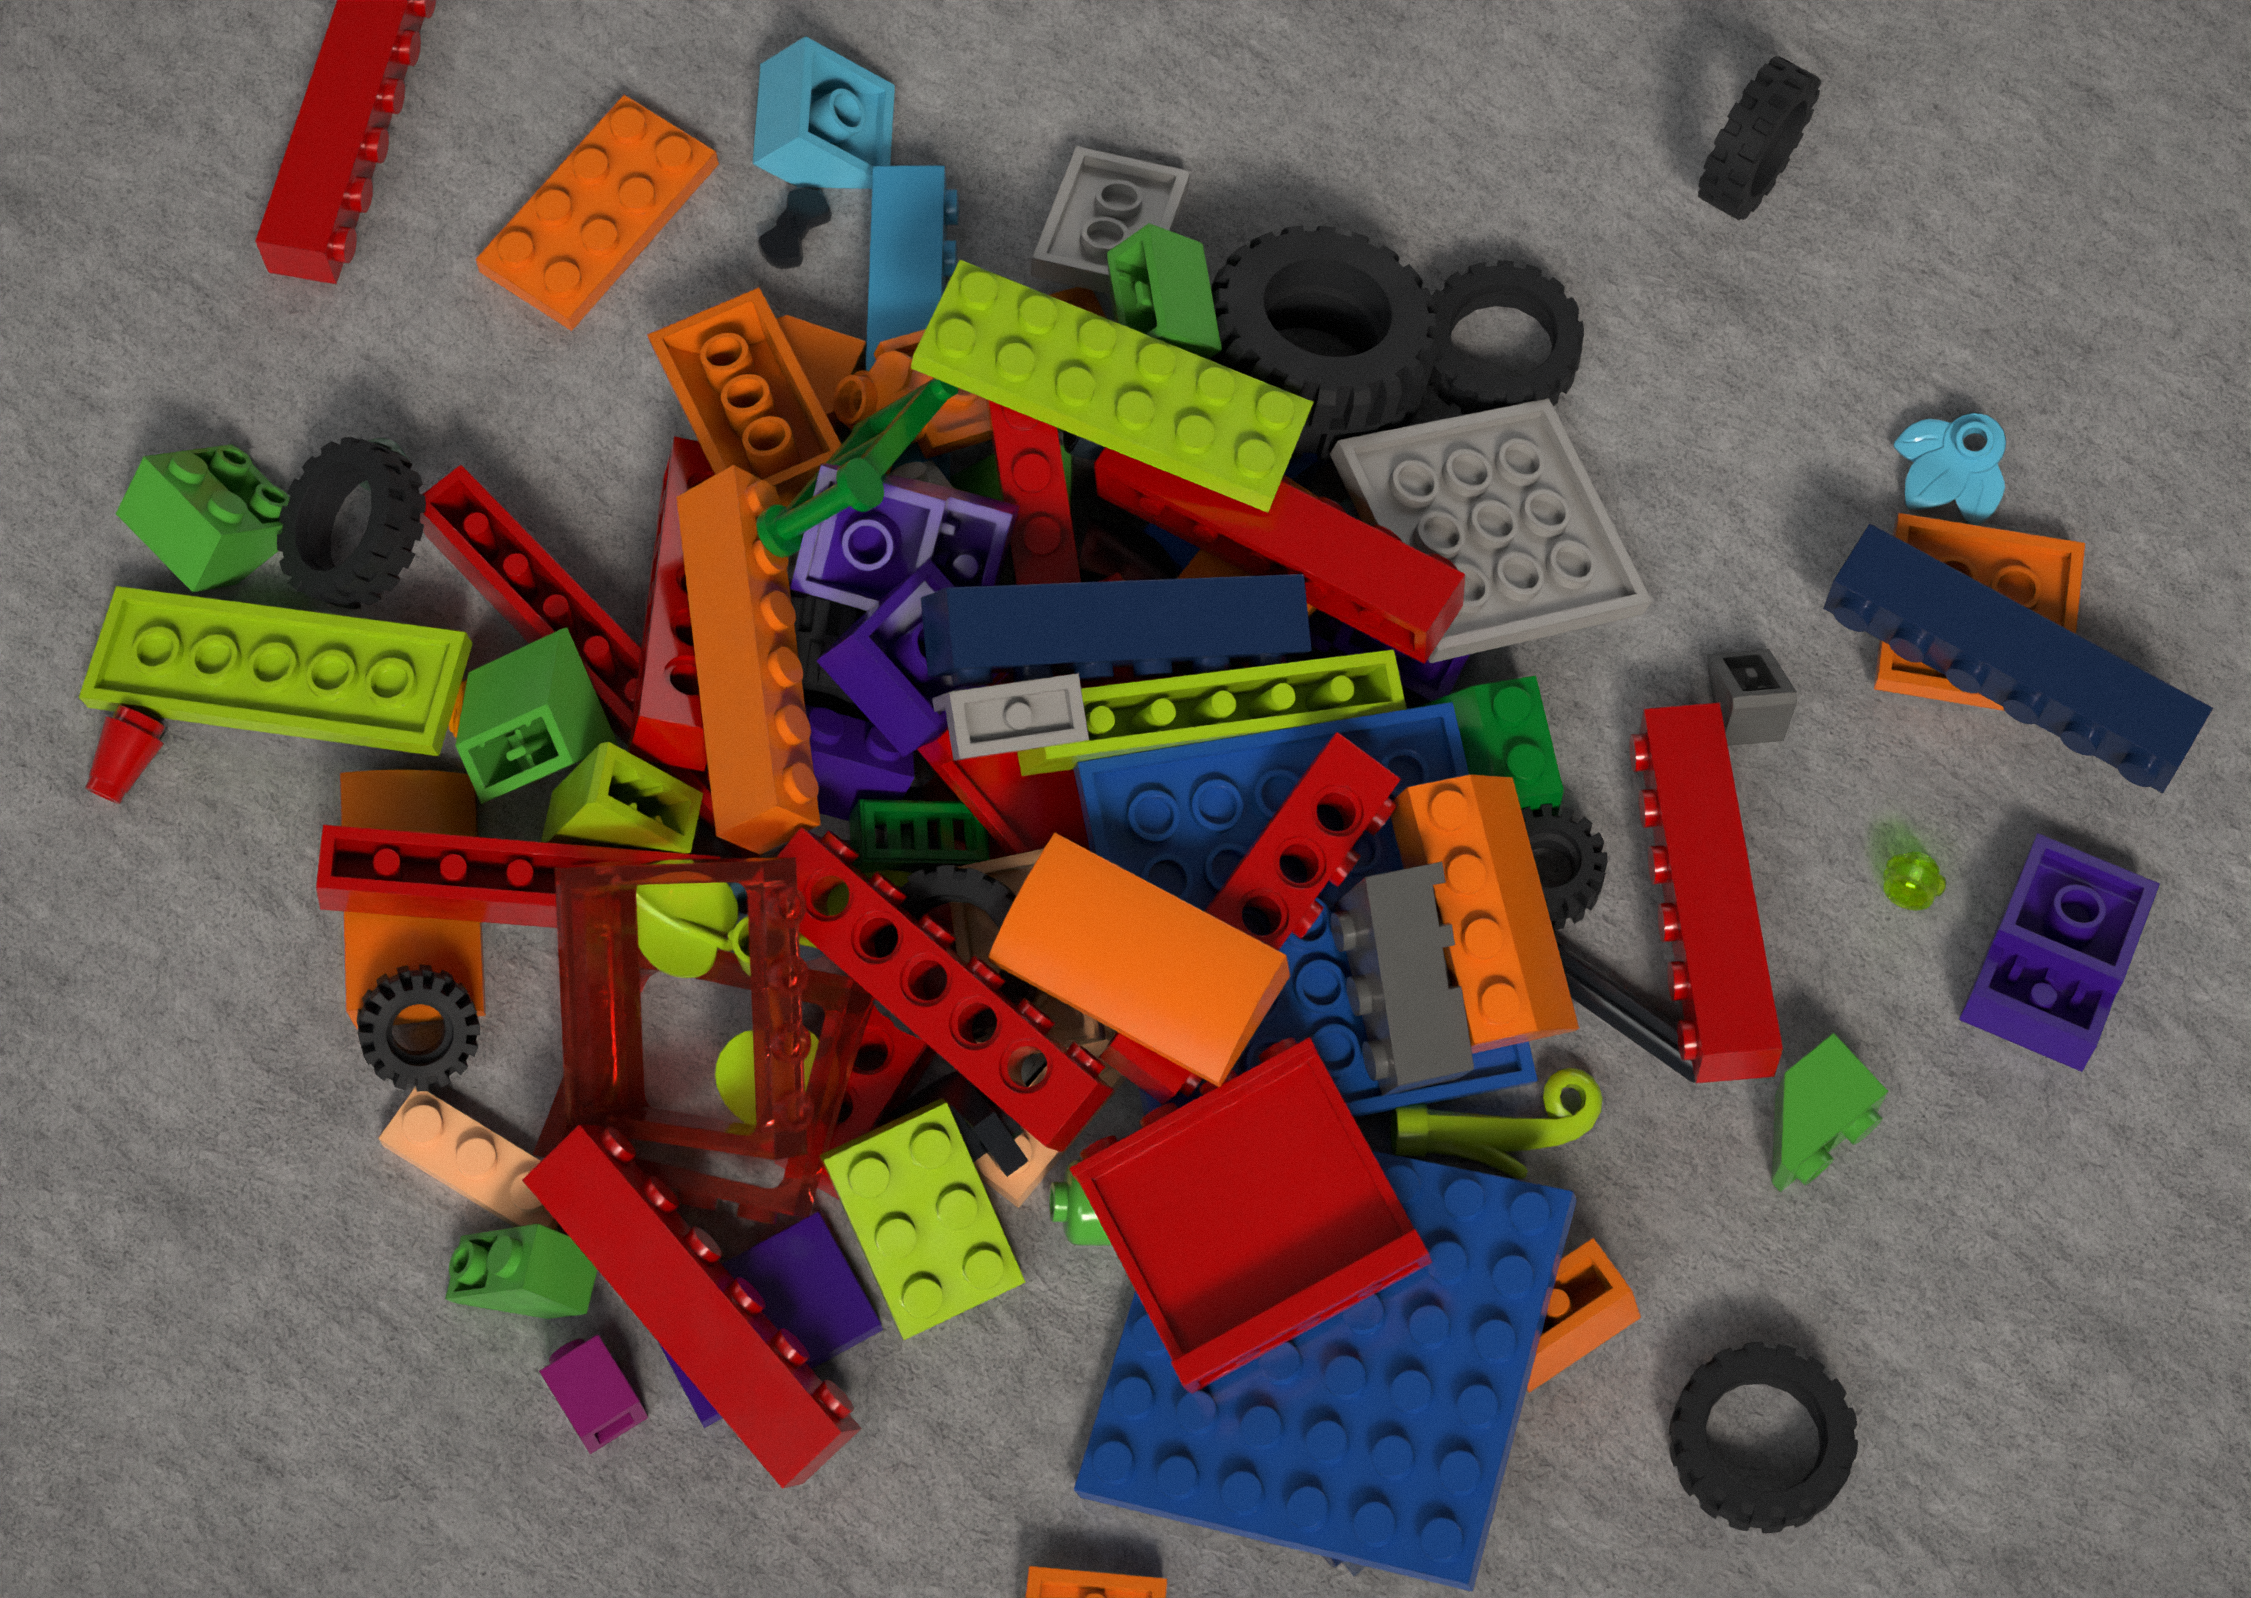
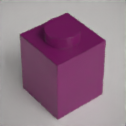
[539,1334,648,1454]

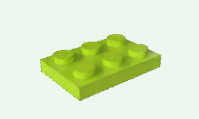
[820,1098,1025,1340]

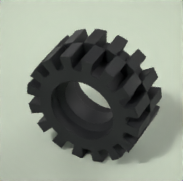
[1521,804,1608,930]
[357,964,480,1092]

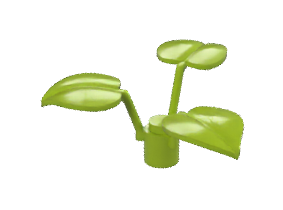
[622,869,927,1141]

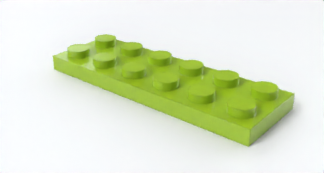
[911,260,1313,513]
[79,586,473,756]

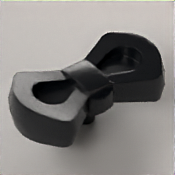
[758,189,832,269]

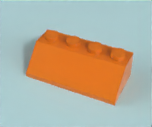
[647,287,842,507]
[1390,775,1579,1054]

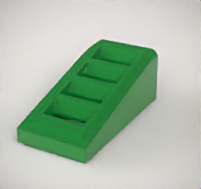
[849,799,990,873]

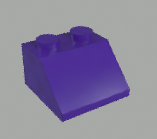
[816,558,997,757]
[805,704,914,830]

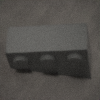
[1331,862,1474,1096]

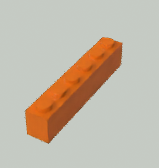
[676,465,821,855]

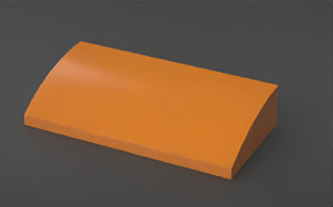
[340,770,486,1029]
[988,832,1290,1087]

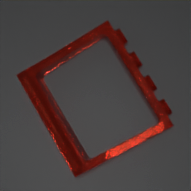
[555,857,814,1160]
[533,929,875,1224]

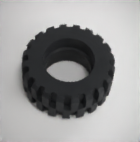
[1208,225,1441,460]

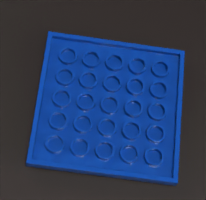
[1073,702,1538,1117]
[1074,1151,1577,1592]

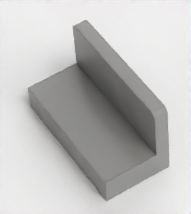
[932,673,1089,761]

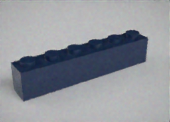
[1823,523,2213,793]
[921,574,1312,687]

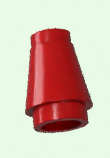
[85,705,165,804]

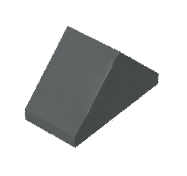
[1707,649,1797,746]

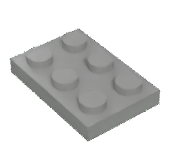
[1030,146,1191,294]

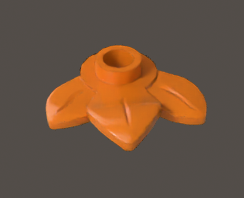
[833,351,929,474]

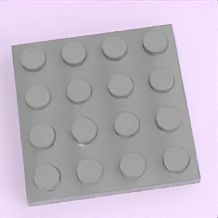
[1330,398,1652,663]

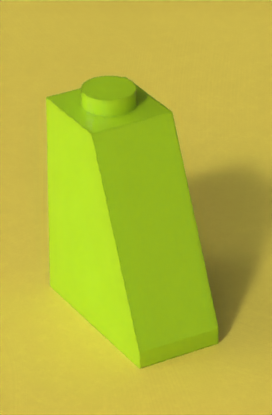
[541,742,703,854]

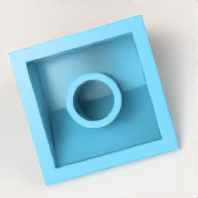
[753,36,895,189]

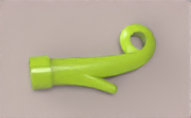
[1390,1068,1603,1179]

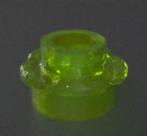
[1883,852,1946,911]

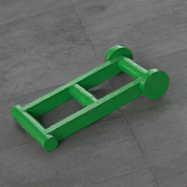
[756,378,958,558]

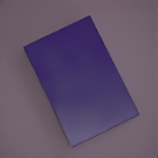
[657,1212,883,1428]

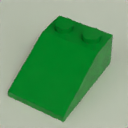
[1415,675,1564,816]

